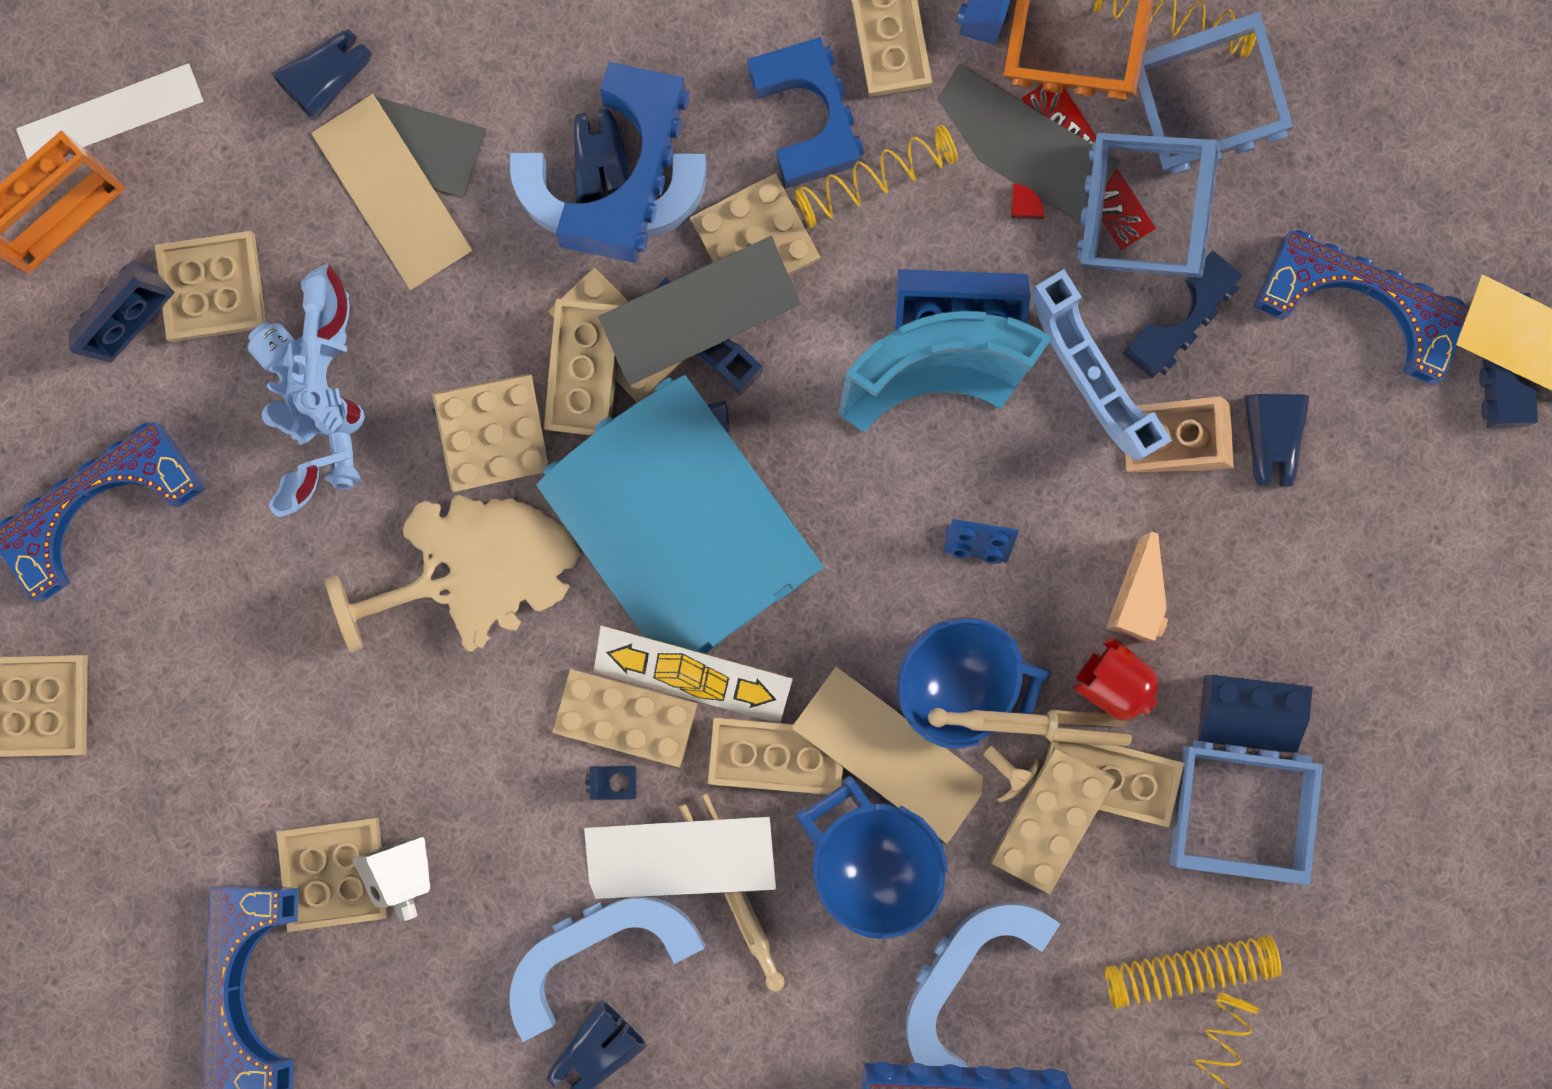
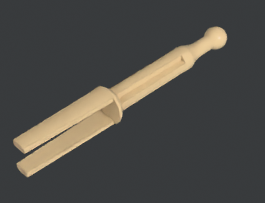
[928,708,1132,746]
[679,793,785,992]

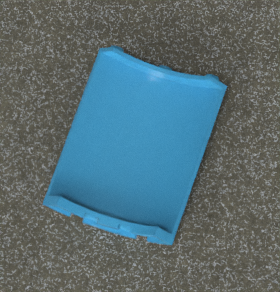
[838,311,1052,433]
[536,375,824,654]

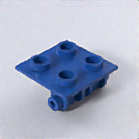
[943,519,1019,564]

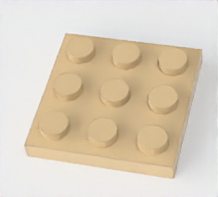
[690,173,821,276]
[155,231,266,342]
[432,374,548,492]
[0,655,88,757]
[276,817,390,932]

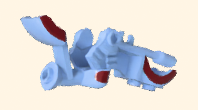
[262,263,365,517]

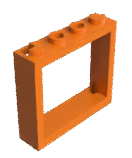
[1003,0,1154,100]
[0,130,126,274]

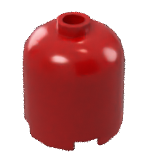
[1072,637,1158,721]

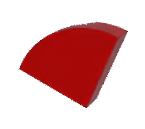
[1011,184,1045,219]

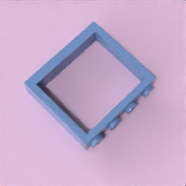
[1138,11,1293,175]
[1077,133,1220,278]
[1170,740,1323,885]

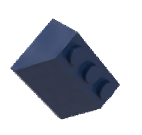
[69,260,175,363]
[1198,675,1313,753]

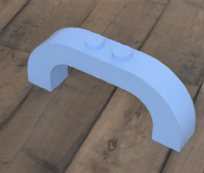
[510,153,707,237]
[1033,269,1172,460]
[510,896,705,1042]
[906,902,1060,1067]

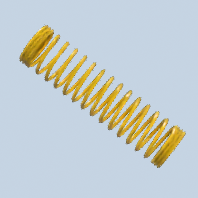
[1105,934,1282,1009]

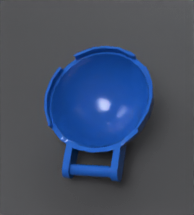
[897,617,1052,749]
[795,776,948,939]

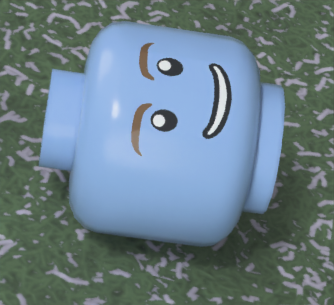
[248,321,295,370]

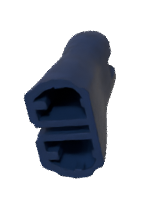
[271,29,372,121]
[573,109,632,204]
[1244,394,1309,487]
[546,1000,647,1089]

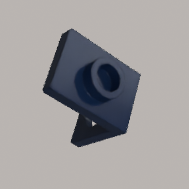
[585,766,637,800]

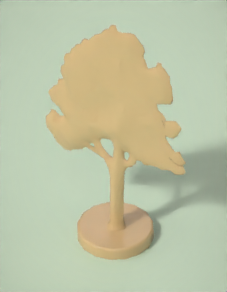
[324,495,581,653]

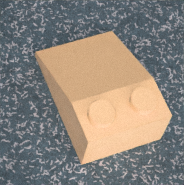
[1125,396,1233,472]
[1106,532,1168,643]

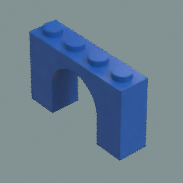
[747,37,864,189]

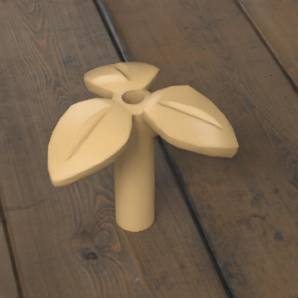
[983,746,1039,802]

